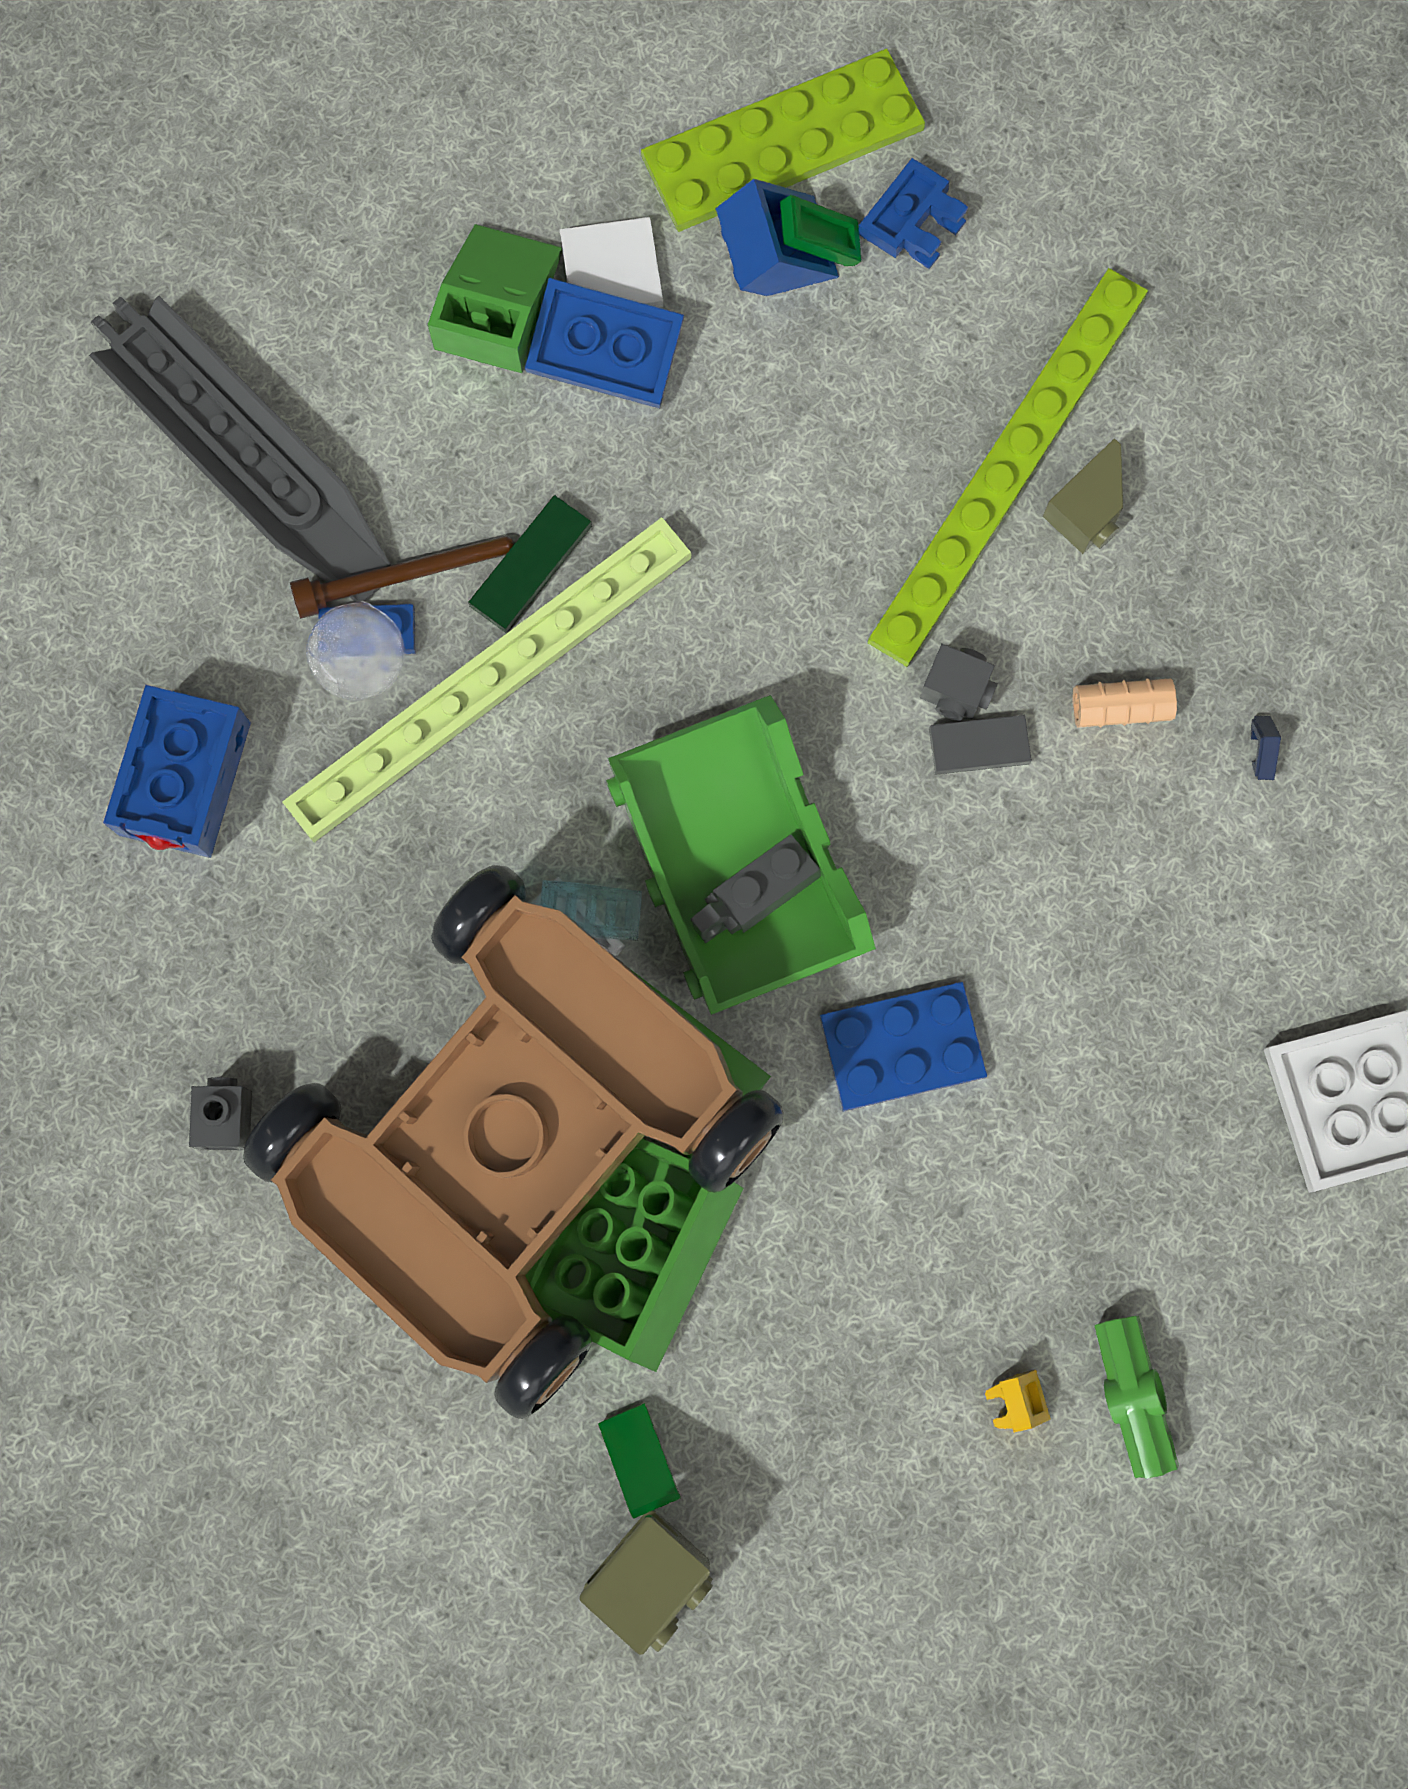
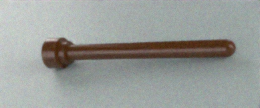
[290,536,514,619]

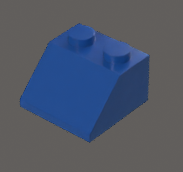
[716,179,839,296]

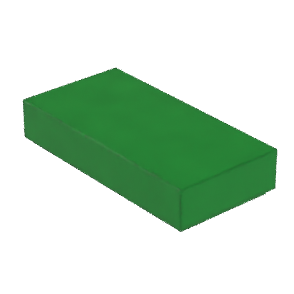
[780,195,862,267]
[598,1403,681,1519]

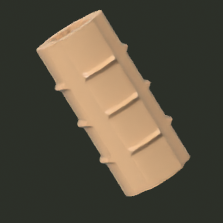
[1073,678,1177,728]

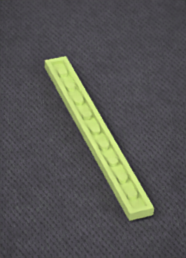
[282,517,691,843]

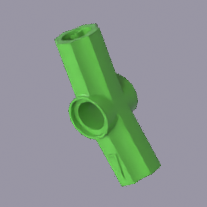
[1094,1316,1179,1479]

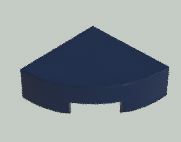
[1251,716,1281,780]

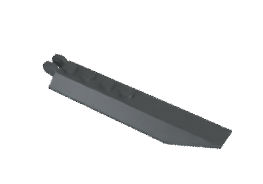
[89,296,391,605]

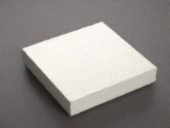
[560,217,663,308]

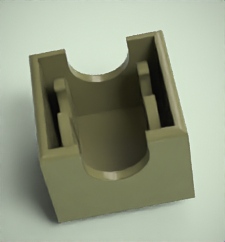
[580,1510,713,1655]

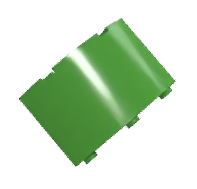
[606,695,876,1015]

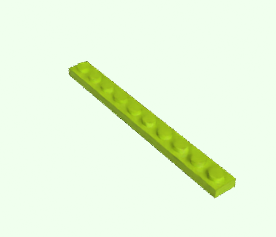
[867,268,1148,667]

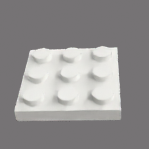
[1264,1010,1408,1193]

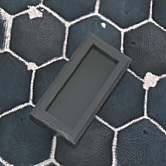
[929,715,1032,775]

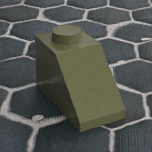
[1042,438,1123,554]

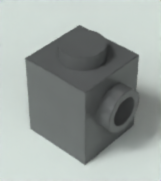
[920,643,998,721]
[189,1077,252,1150]

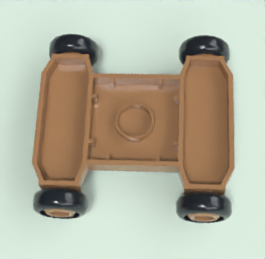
[243,865,784,1419]

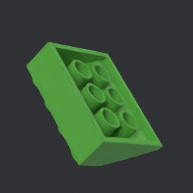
[525,1138,744,1372]

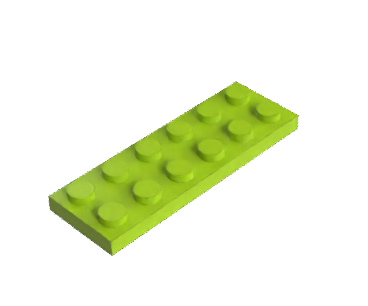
[641,48,925,232]

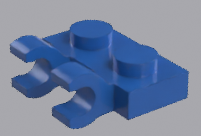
[859,158,968,269]

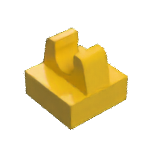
[985,1370,1051,1433]

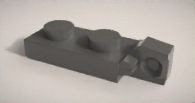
[691,834,821,943]

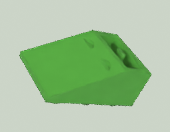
[428,224,562,373]

